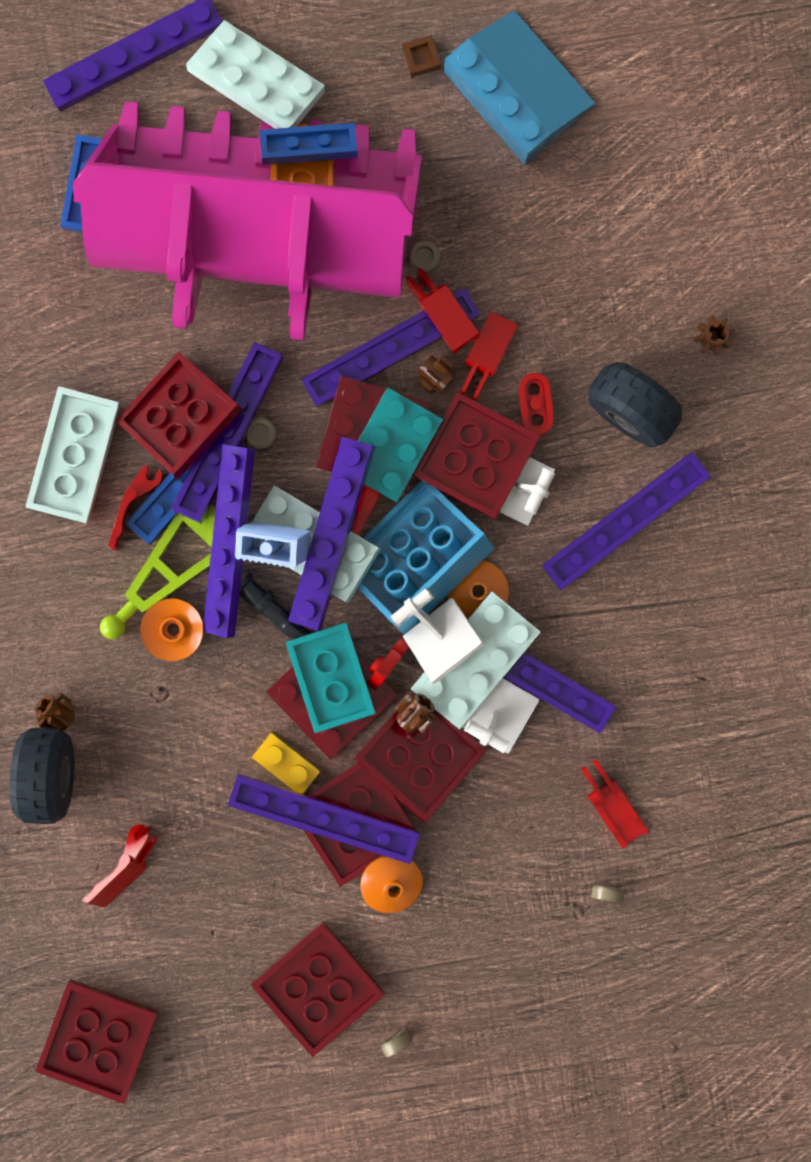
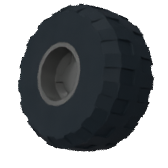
[588,362,682,448]
[9,728,75,824]

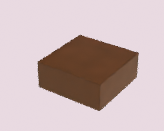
[402,35,441,78]

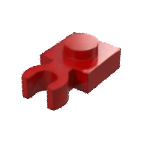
[366,636,409,691]

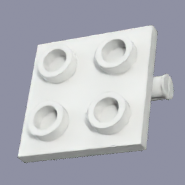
[500,458,555,526]
[391,588,484,684]
[462,678,540,754]

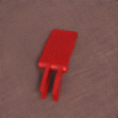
[405,268,480,354]
[460,311,518,401]
[108,465,163,551]
[580,759,649,849]
[82,824,157,908]

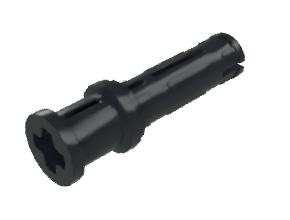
[239,573,312,640]

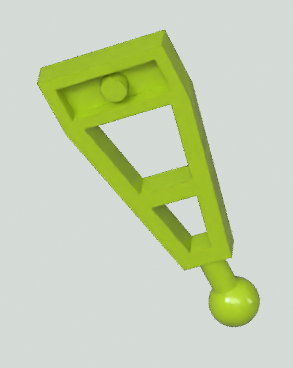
[100,505,216,640]

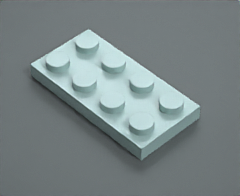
[186,20,325,129]
[26,386,121,524]
[252,485,381,603]
[411,591,540,730]

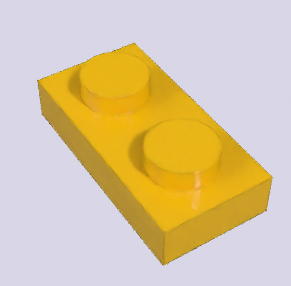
[252,732,321,794]

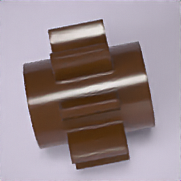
[694,315,735,356]
[417,355,456,394]
[35,692,75,731]
[395,693,436,733]

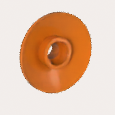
[447,561,509,619]
[140,598,204,661]
[360,856,423,913]

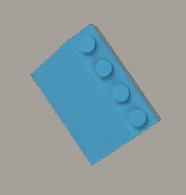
[444,10,595,165]
[358,481,495,635]

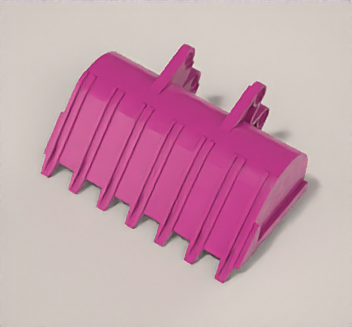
[73,101,422,341]

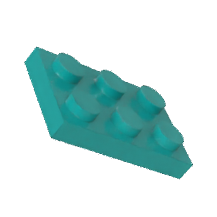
[358,388,443,502]
[285,622,376,733]

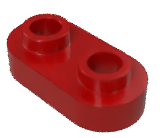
[518,373,554,436]

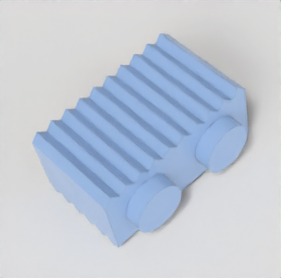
[235,522,311,569]

